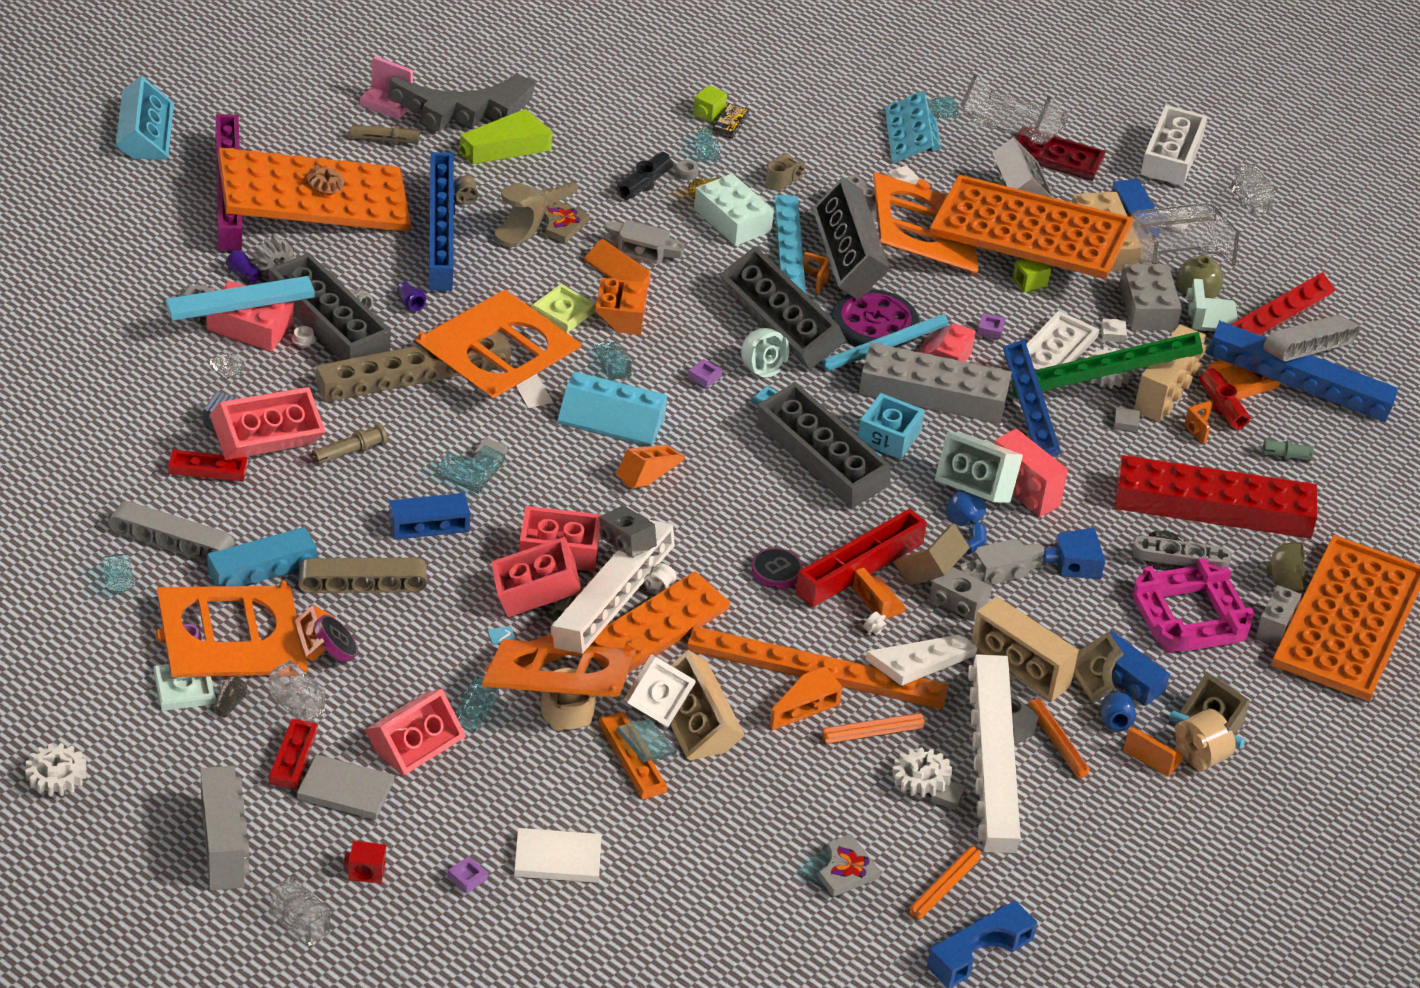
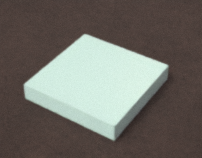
[153,664,216,711]

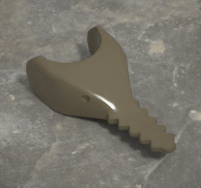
[494,182,578,247]

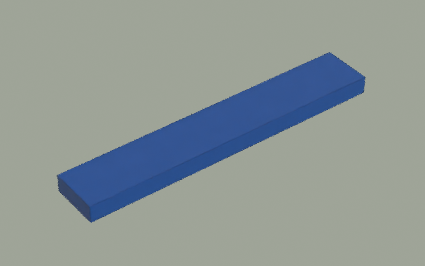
[1002,339,1062,457]

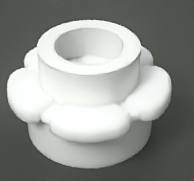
[292,326,316,348]
[863,611,886,635]

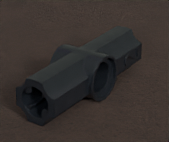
[617,151,673,201]

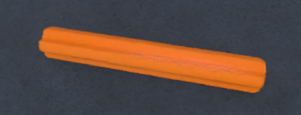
[1028,698,1090,779]
[822,713,925,744]
[909,846,981,920]

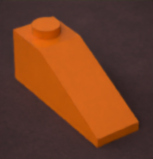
[616,444,685,489]
[770,666,843,731]

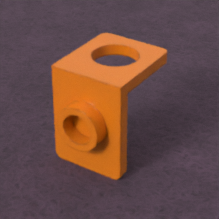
[803,252,831,294]
[1184,401,1212,444]

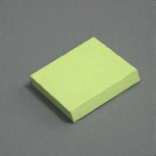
[531,284,596,333]

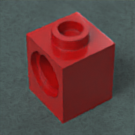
[344,841,387,884]

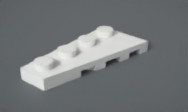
[865,635,977,686]

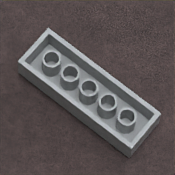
[859,343,1012,424]

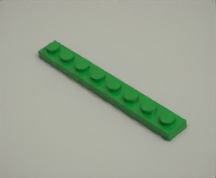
[1011,331,1203,397]

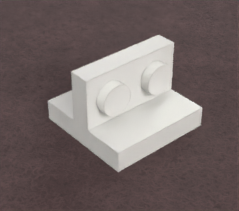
[623,654,696,727]

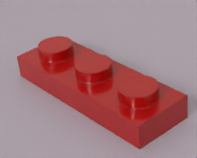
[168,449,248,482]
[269,718,318,790]

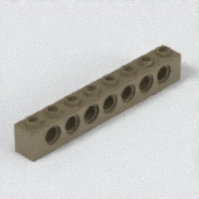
[316,330,511,403]

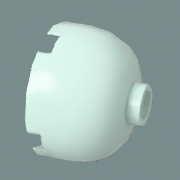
[741,328,790,378]

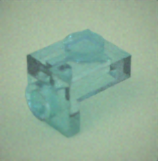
[103,553,135,593]

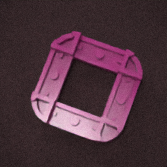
[1133,558,1254,653]

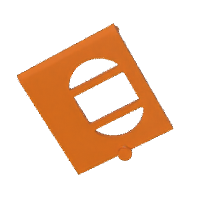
[873,172,978,274]
[415,289,582,398]
[155,580,308,677]
[482,639,636,697]

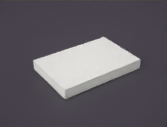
[514,828,602,883]

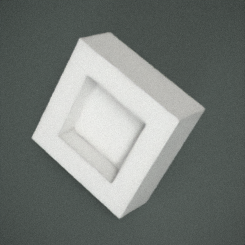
[888,166,919,185]
[1101,319,1127,343]

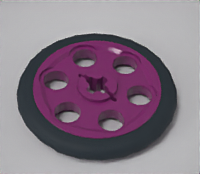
[831,289,920,348]

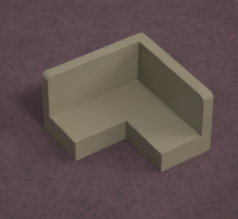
[894,524,970,586]

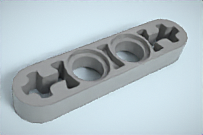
[1132,536,1232,569]

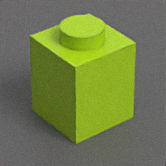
[693,85,727,123]
[1012,259,1051,293]

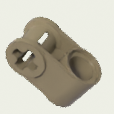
[765,153,806,191]

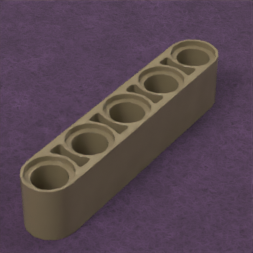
[298,557,427,593]

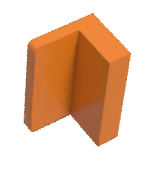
[852,567,906,619]
[295,605,335,661]
[1123,727,1184,777]

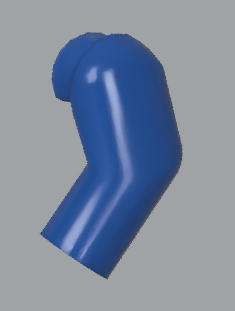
[965,522,987,554]

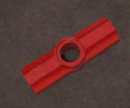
[1199,368,1251,430]

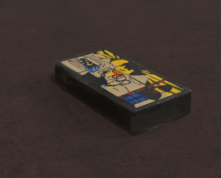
[712,103,749,139]

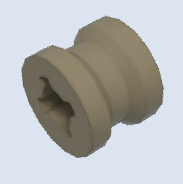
[454,175,478,205]

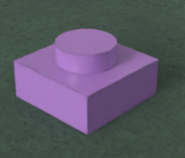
[977,313,1006,339]
[688,359,722,388]
[447,856,488,894]

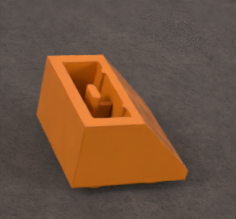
[595,278,648,335]

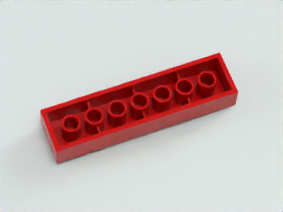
[1115,455,1317,539]

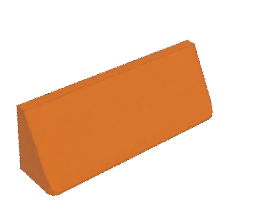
[584,239,651,286]

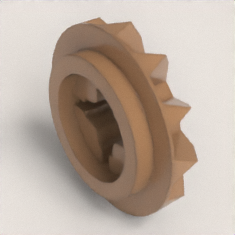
[307,165,345,193]

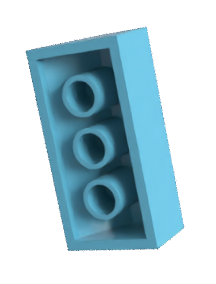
[116,76,174,160]
[557,371,667,447]

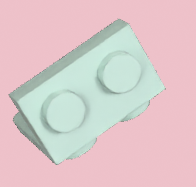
[1186,279,1238,332]

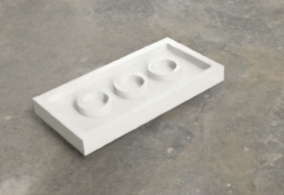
[1027,311,1099,370]

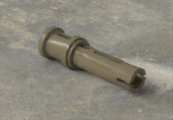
[312,423,387,465]

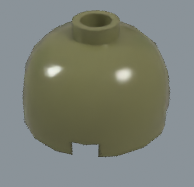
[1176,256,1223,298]
[1266,542,1306,592]

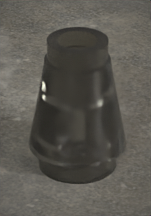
[213,677,248,718]

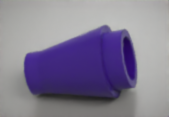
[226,250,261,283]
[397,282,426,312]

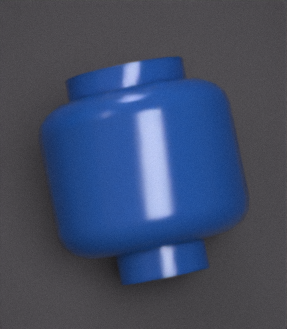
[1100,692,1136,732]

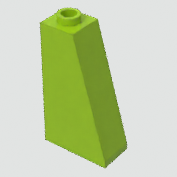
[459,109,553,164]

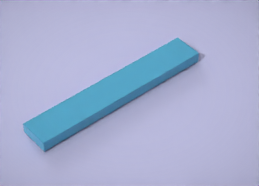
[166,276,315,320]

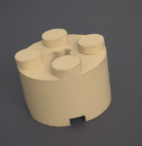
[541,668,596,731]
[1175,709,1235,772]

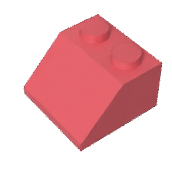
[917,323,976,362]

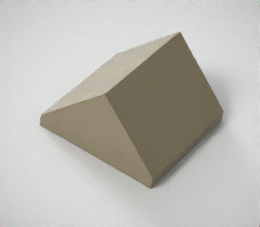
[1179,672,1250,734]

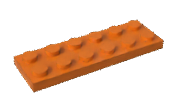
[590,571,731,673]

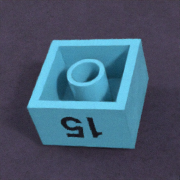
[858,393,925,460]

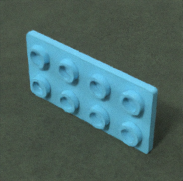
[885,91,941,163]

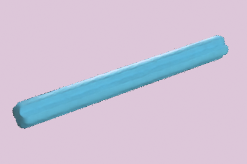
[822,314,948,372]

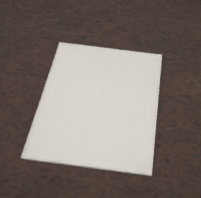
[516,374,553,408]

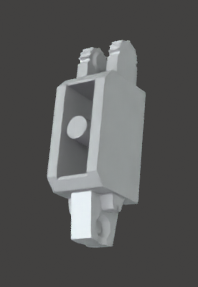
[604,220,685,264]
[959,539,1045,585]

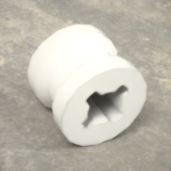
[644,563,677,595]

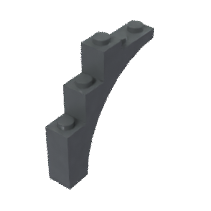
[387,73,535,132]

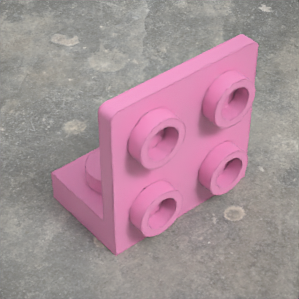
[360,56,413,120]

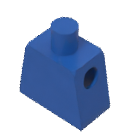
[1042,528,1105,579]

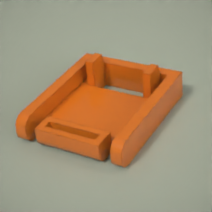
[1207,360,1280,400]

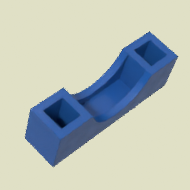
[927,900,1037,988]

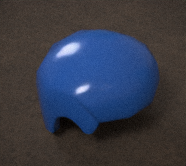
[946,490,986,526]

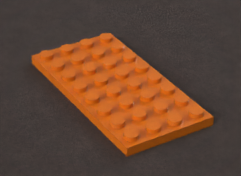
[218,148,411,232]
[929,175,1133,279]
[1271,534,1420,702]

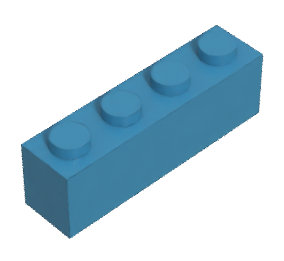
[207,527,317,586]

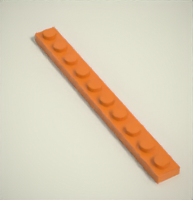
[687,626,949,710]

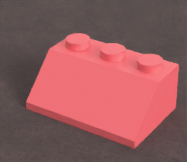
[365,689,466,776]

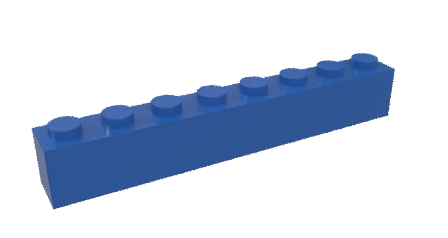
[429,152,454,291]
[1206,320,1398,422]

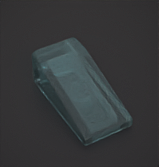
[594,342,632,380]
[455,676,499,732]

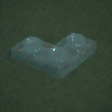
[436,445,506,494]

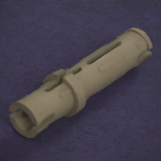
[351,124,420,144]

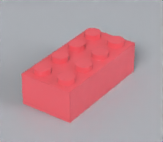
[210,387,326,460]

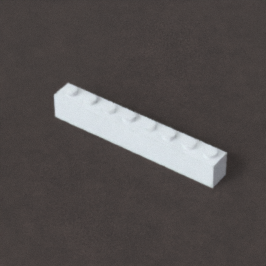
[551,519,675,654]
[968,655,1021,853]

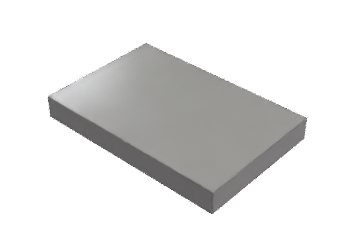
[297,754,394,820]

